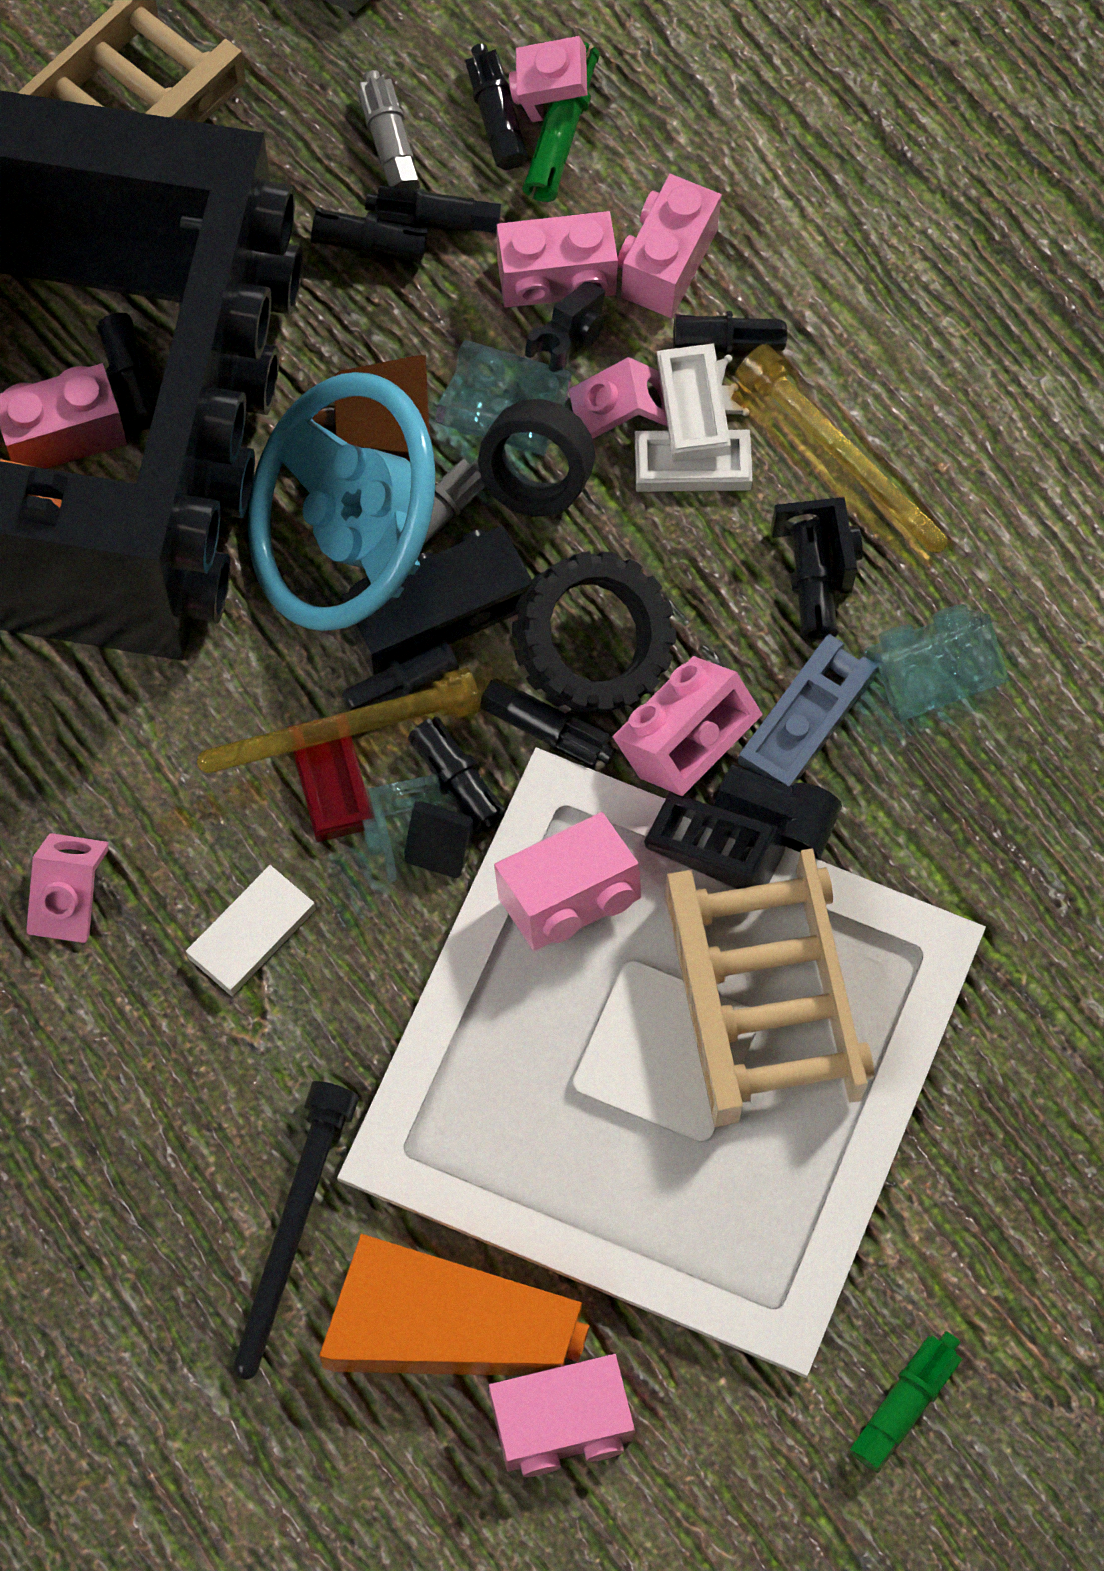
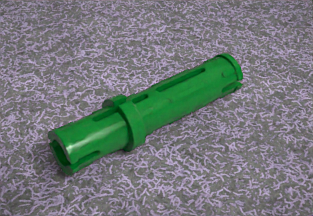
[522,42,600,202]

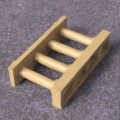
[18,0,246,123]
[665,848,874,1127]

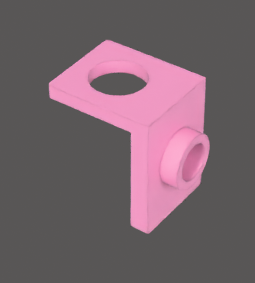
[569,357,667,439]
[27,833,108,943]

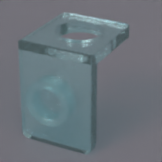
[362,775,440,883]

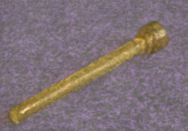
[735,343,948,553]
[196,667,480,773]

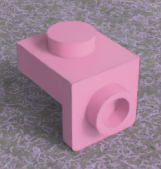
[509,36,587,123]

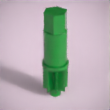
[850,1331,963,1473]

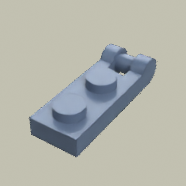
[738,634,879,787]

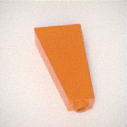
[319,1234,590,1376]

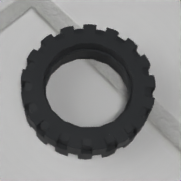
[512,551,676,714]

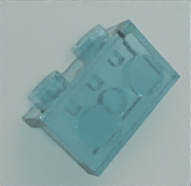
[435,340,572,456]
[864,604,1010,721]

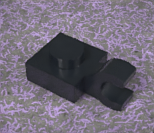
[524,282,605,372]

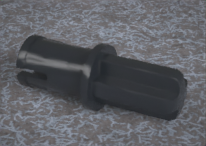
[673,311,788,356]
[342,640,460,721]

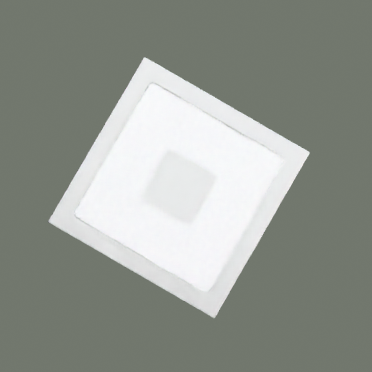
[337,747,986,1378]

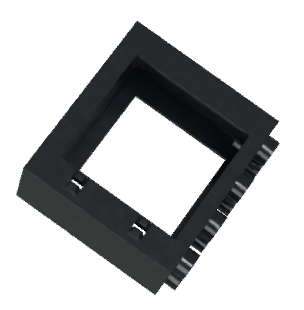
[0,90,303,661]

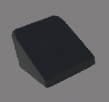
[404,801,474,878]

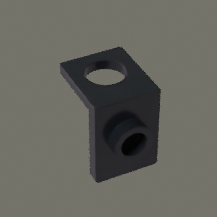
[771,497,863,594]

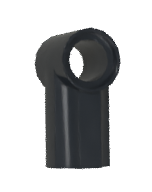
[714,764,842,860]

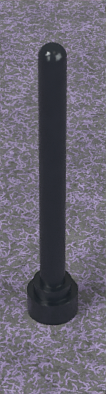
[233,1081,359,1380]

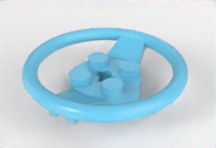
[247,372,435,631]

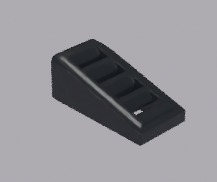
[644,792,785,889]

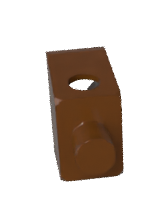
[312,355,430,462]

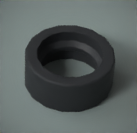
[477,399,596,517]

